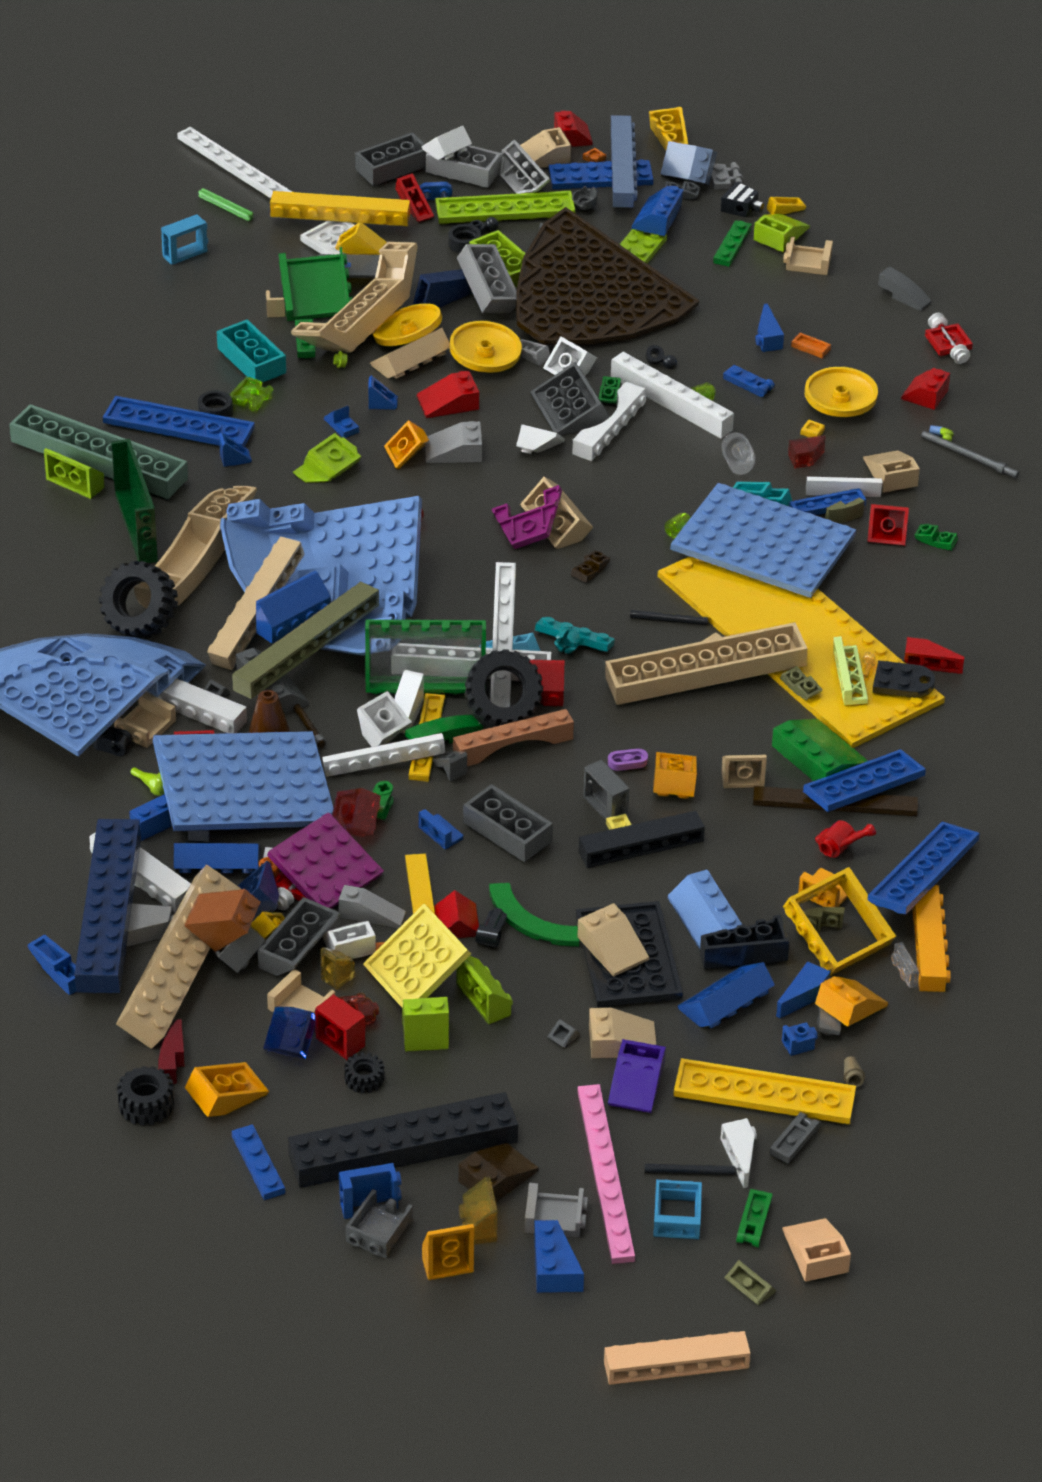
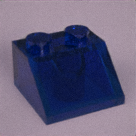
[263,1007,315,1059]

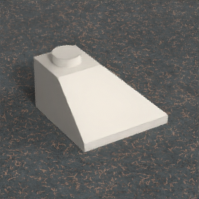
[516,425,565,455]
[357,691,412,747]

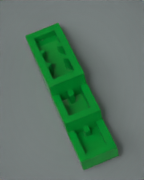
[405,715,483,744]

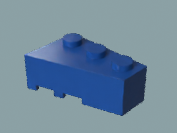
[534,1220,584,1293]

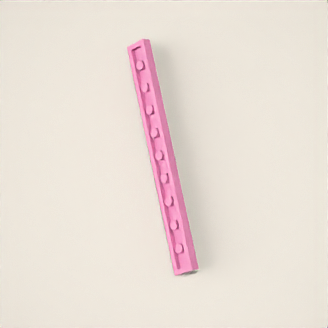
[578,1084,635,1264]

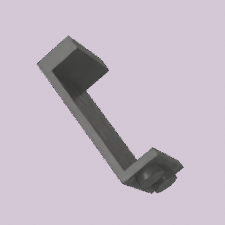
[317,254,380,279]

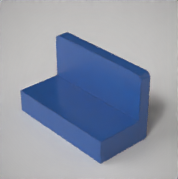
[419,809,463,850]

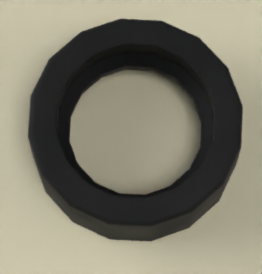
[448,224,481,253]
[198,390,233,417]

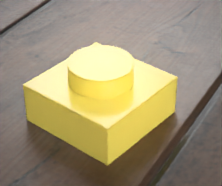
[606,814,631,830]

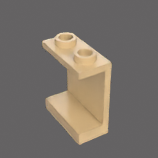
[267,969,335,1032]

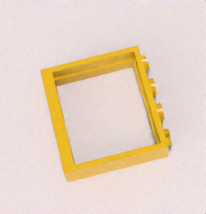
[783,867,896,976]

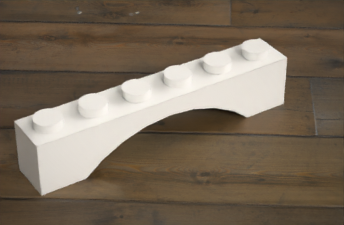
[572,382,646,461]

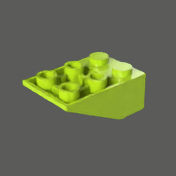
[754,214,810,252]

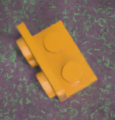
[798,868,848,907]

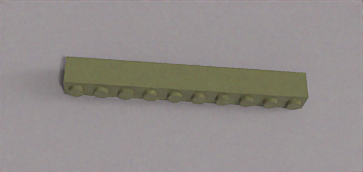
[232,582,379,699]

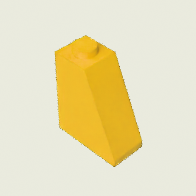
[335,221,387,255]

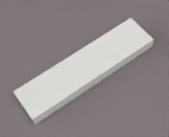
[806,477,882,497]

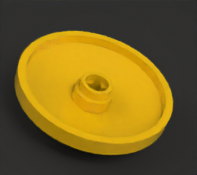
[373,304,442,346]
[449,321,522,373]
[805,367,878,417]

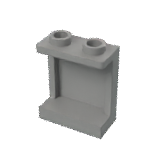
[525,1183,588,1237]

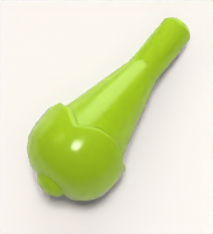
[130,767,165,796]

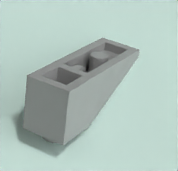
[339,885,406,928]

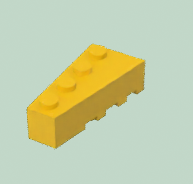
[649,107,688,151]

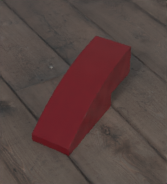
[158,1019,185,1084]

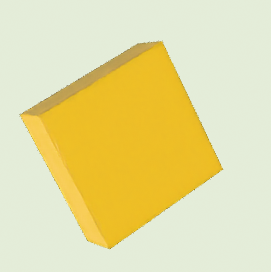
[800,420,825,440]

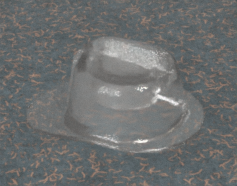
[721,432,756,475]

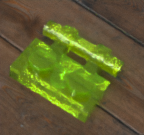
[229,376,273,411]

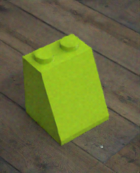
[402,997,449,1051]

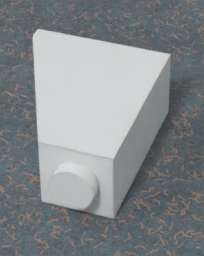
[394,670,424,734]

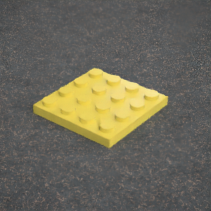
[363,904,471,1008]

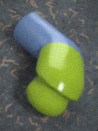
[929,425,954,442]

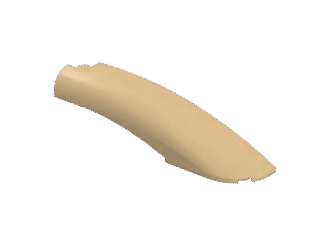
[134,486,257,609]

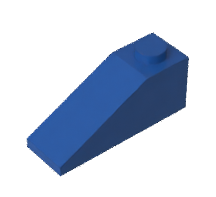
[755,304,784,352]
[776,962,831,1018]

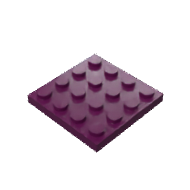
[267,812,384,909]

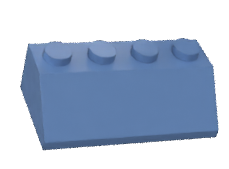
[668,870,742,949]

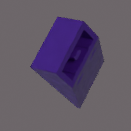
[608,1039,666,1113]

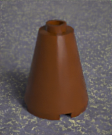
[249,690,290,733]

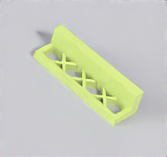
[833,636,868,705]

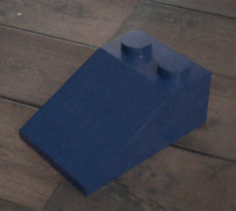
[238,860,279,922]

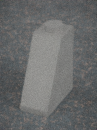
[127,904,174,946]

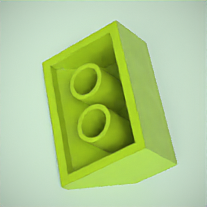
[44,448,105,499]
[456,956,513,1025]

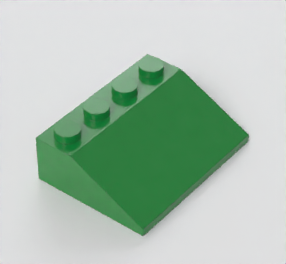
[772,719,868,781]

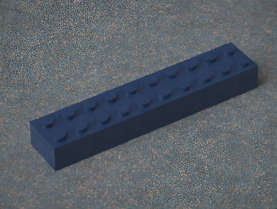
[74,819,141,993]

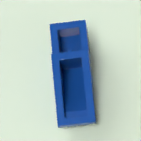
[28,934,76,995]

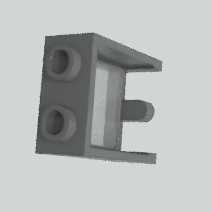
[346,1189,413,1258]

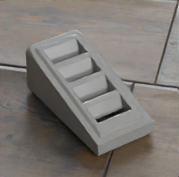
[520,339,550,366]

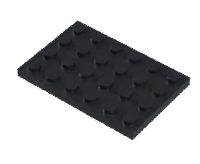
[576,901,683,1007]

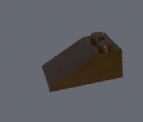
[458,1143,539,1207]

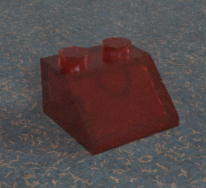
[332,788,381,837]

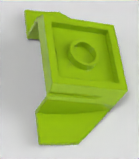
[293,433,361,483]

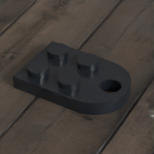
[872,660,935,697]

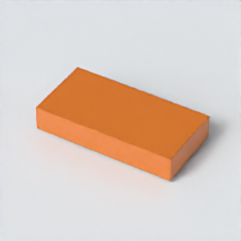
[791,333,831,358]

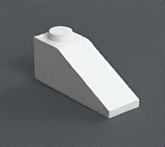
[720,1118,757,1188]

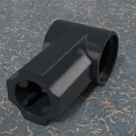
[475,908,507,948]

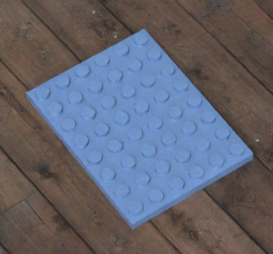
[670,483,856,598]
[153,731,337,831]

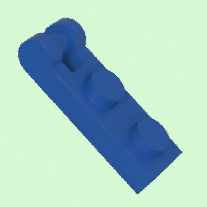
[723,365,775,397]

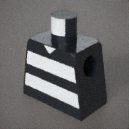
[721,182,764,217]

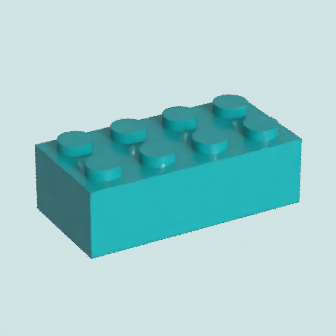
[217,319,286,385]

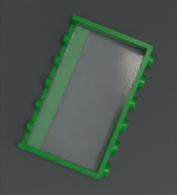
[365,619,486,695]

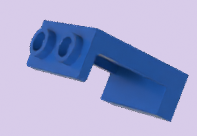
[339,1163,402,1219]

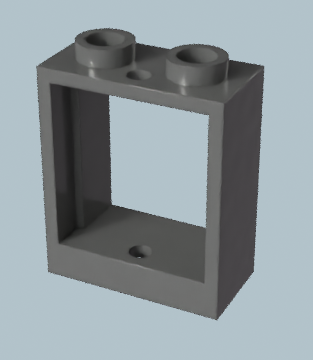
[583,760,629,820]

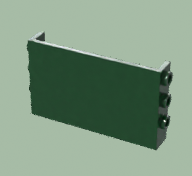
[111,439,158,563]

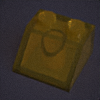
[459,1177,498,1244]

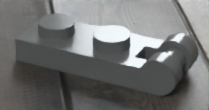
[769,1112,821,1164]

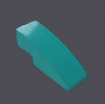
[733,482,792,506]

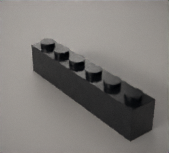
[578,810,705,868]

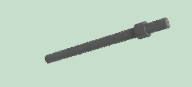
[921,430,1020,478]

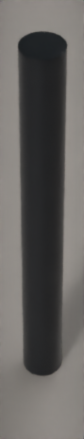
[630,610,708,625]
[644,1164,735,1175]

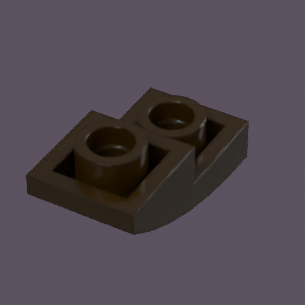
[571,550,610,583]

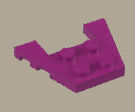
[492,485,562,549]

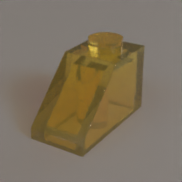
[321,947,355,990]

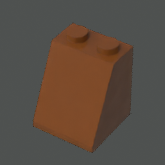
[184,889,261,951]

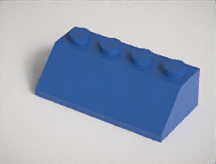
[631,186,684,236]
[256,571,331,643]
[174,843,260,873]
[678,962,775,1028]

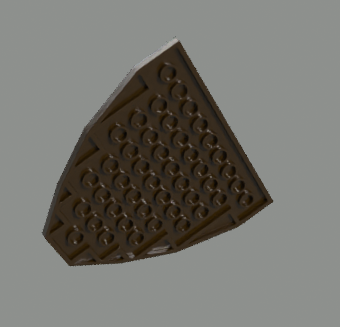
[516,207,700,345]

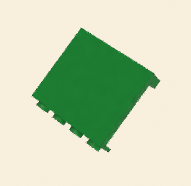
[278,247,353,321]

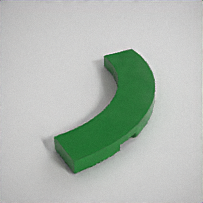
[489,883,579,946]

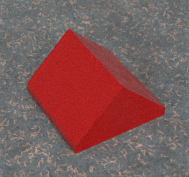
[434,890,479,938]

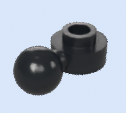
[469,217,499,235]
[645,345,677,369]

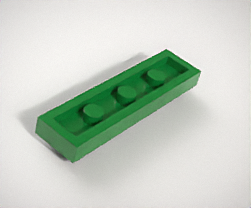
[713,220,752,267]

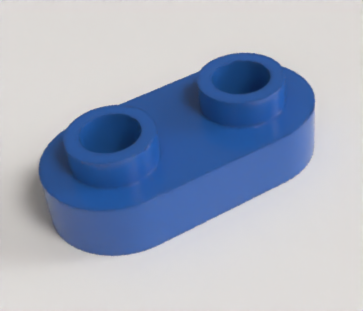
[419,182,452,200]

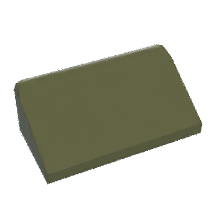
[724,1260,777,1306]

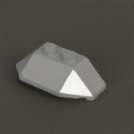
[500,139,551,194]

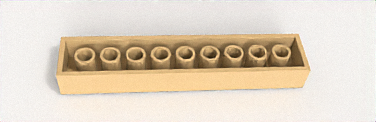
[605,622,808,705]
[116,865,241,1049]

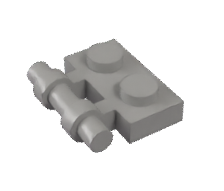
[711,162,743,190]

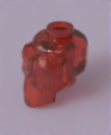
[339,993,379,1026]

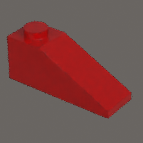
[395,173,434,223]
[904,637,964,674]

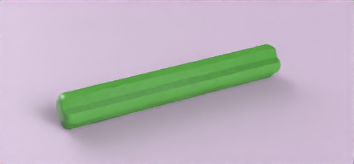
[198,188,254,221]

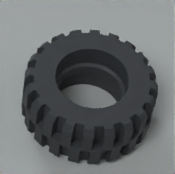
[99,561,178,638]
[465,649,543,727]

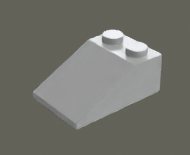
[425,421,482,463]

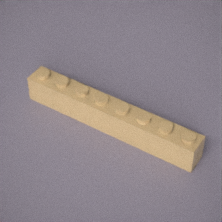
[207,536,305,670]

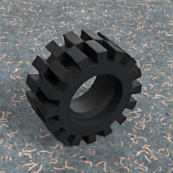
[344,1052,384,1094]

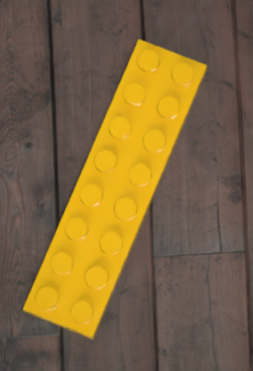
[673,1058,856,1124]

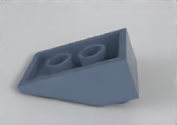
[661,141,717,185]

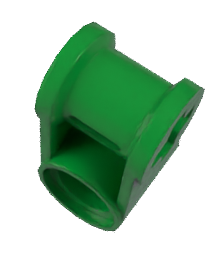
[363,781,394,820]

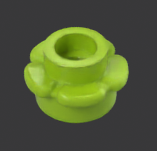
[333,351,347,369]

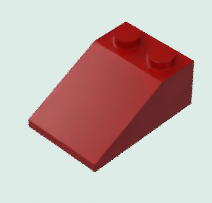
[417,371,479,418]

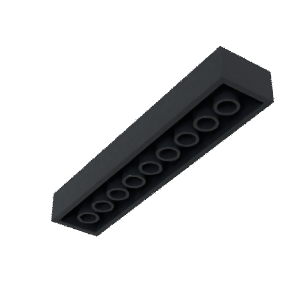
[288,1092,518,1188]

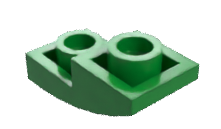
[599,376,621,404]
[914,524,958,550]

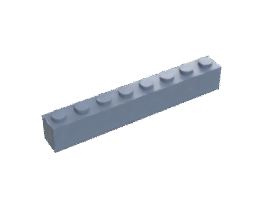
[610,115,637,207]

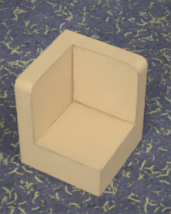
[266,290,285,318]

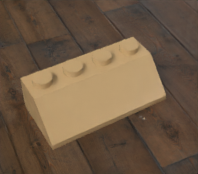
[370,328,450,379]
[520,477,593,549]

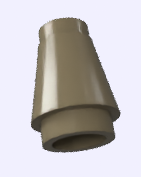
[844,1056,865,1087]

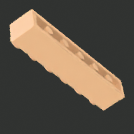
[604,1331,750,1385]

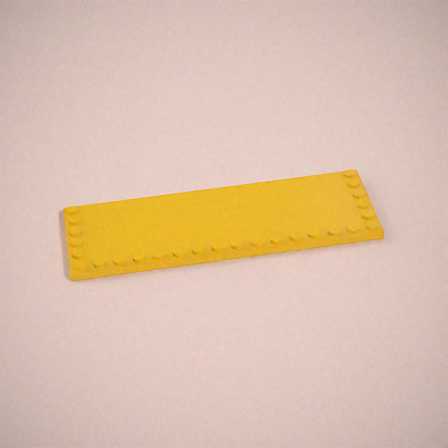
[657,556,945,748]

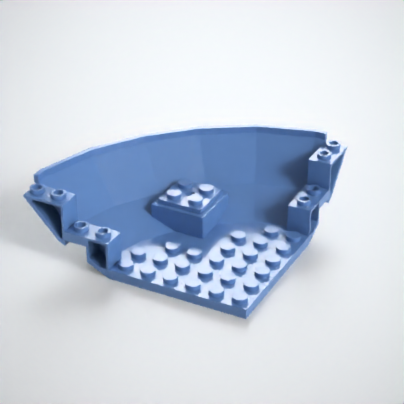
[220,496,422,656]
[0,633,206,757]

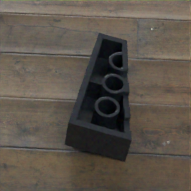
[700,914,789,969]

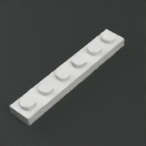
[322,733,445,777]

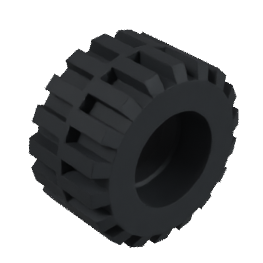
[117,1066,174,1126]

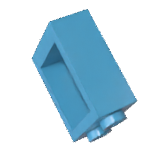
[161,214,208,265]
[653,1180,702,1239]

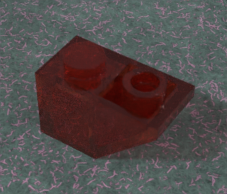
[788,435,826,468]

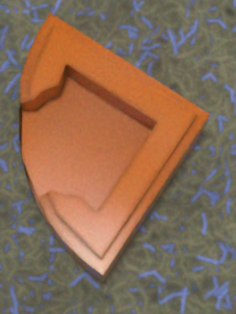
[582,148,606,162]

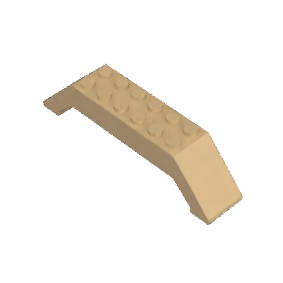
[291,242,418,353]

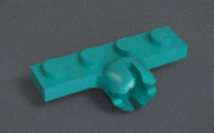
[535,617,615,654]

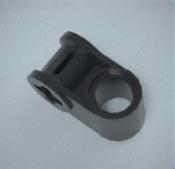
[93,727,133,756]

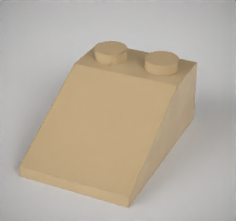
[578,903,649,977]
[589,1008,656,1058]

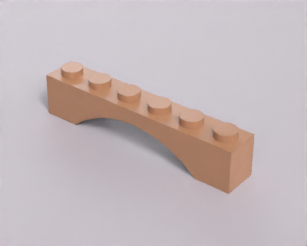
[453,709,574,766]

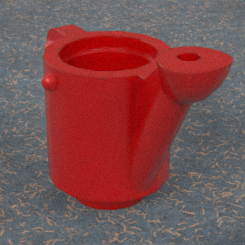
[815,820,876,858]

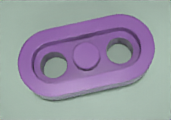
[608,748,648,771]

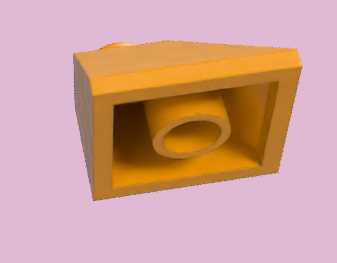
[384,420,429,469]

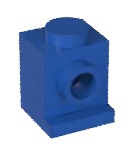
[782,1022,817,1056]

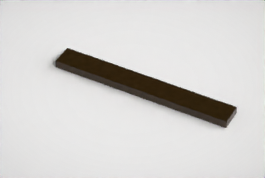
[753,786,918,816]

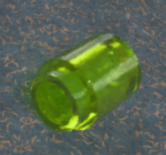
[691,382,716,400]
[664,513,691,538]

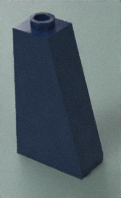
[413,269,473,308]

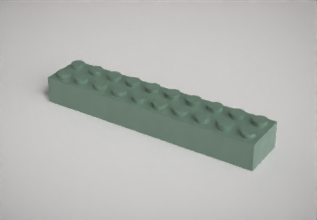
[9,404,188,499]

